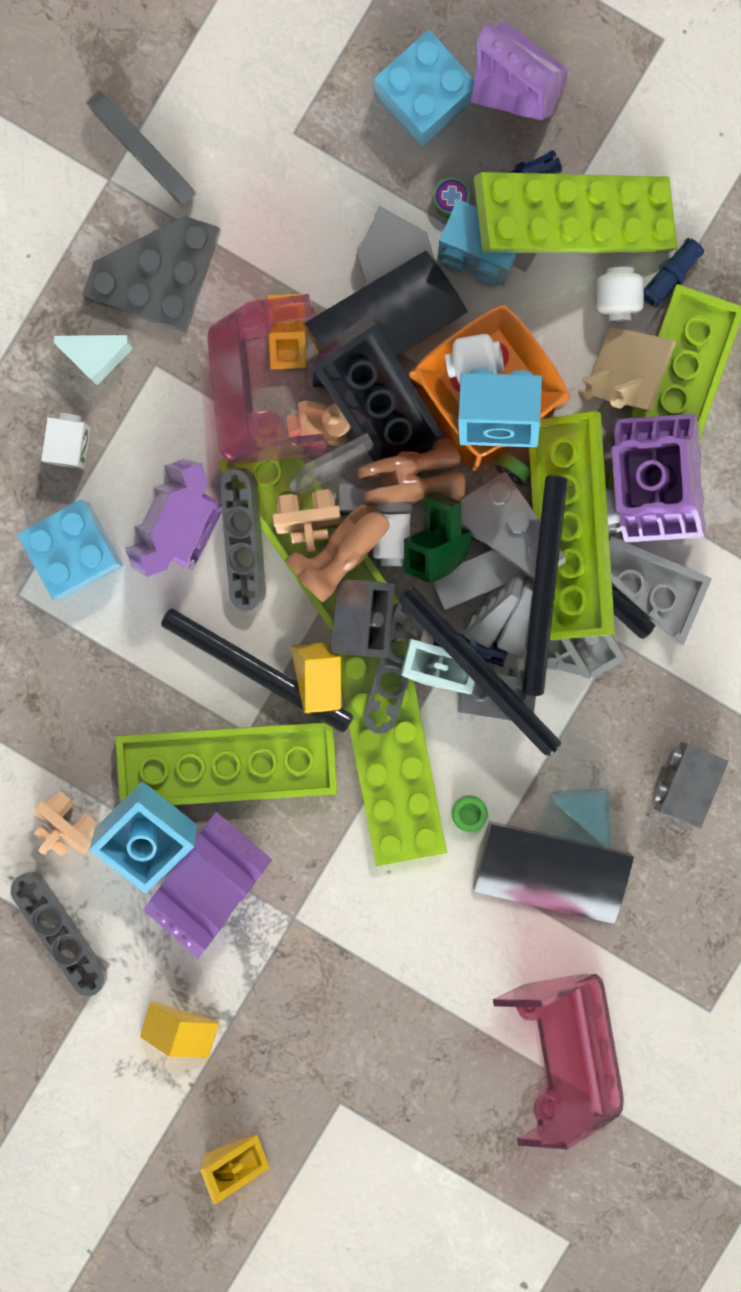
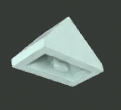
[54,335,133,385]
[400,639,474,694]

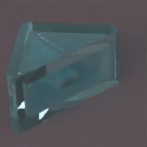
[549,788,612,849]

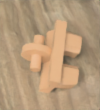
[286,400,351,447]
[273,489,342,552]
[34,791,99,856]

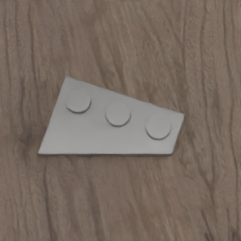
[459,471,566,581]
[609,536,712,645]

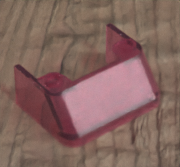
[207,294,330,464]
[493,974,624,1150]

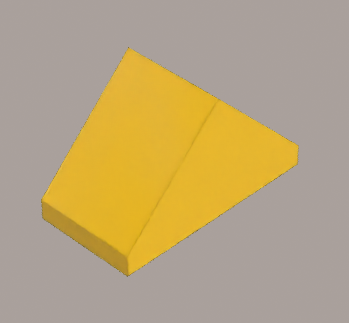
[291,642,341,713]
[140,1001,220,1058]
[200,1135,270,1204]

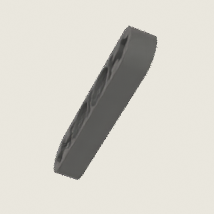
[86,90,196,207]
[220,467,266,611]
[364,603,424,734]
[11,872,107,996]

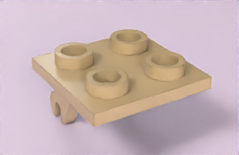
[578,326,676,412]

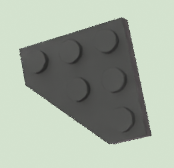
[82,216,221,333]

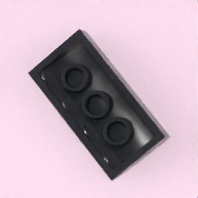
[303,250,468,356]
[310,314,445,462]
[474,821,634,924]

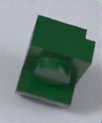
[404,492,471,584]

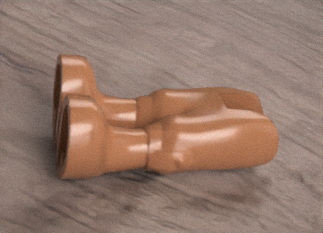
[358,438,465,504]
[285,503,390,602]

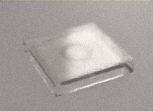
[289,433,373,496]

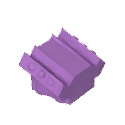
[470,22,568,120]
[612,414,706,542]
[125,459,222,577]
[143,812,272,959]

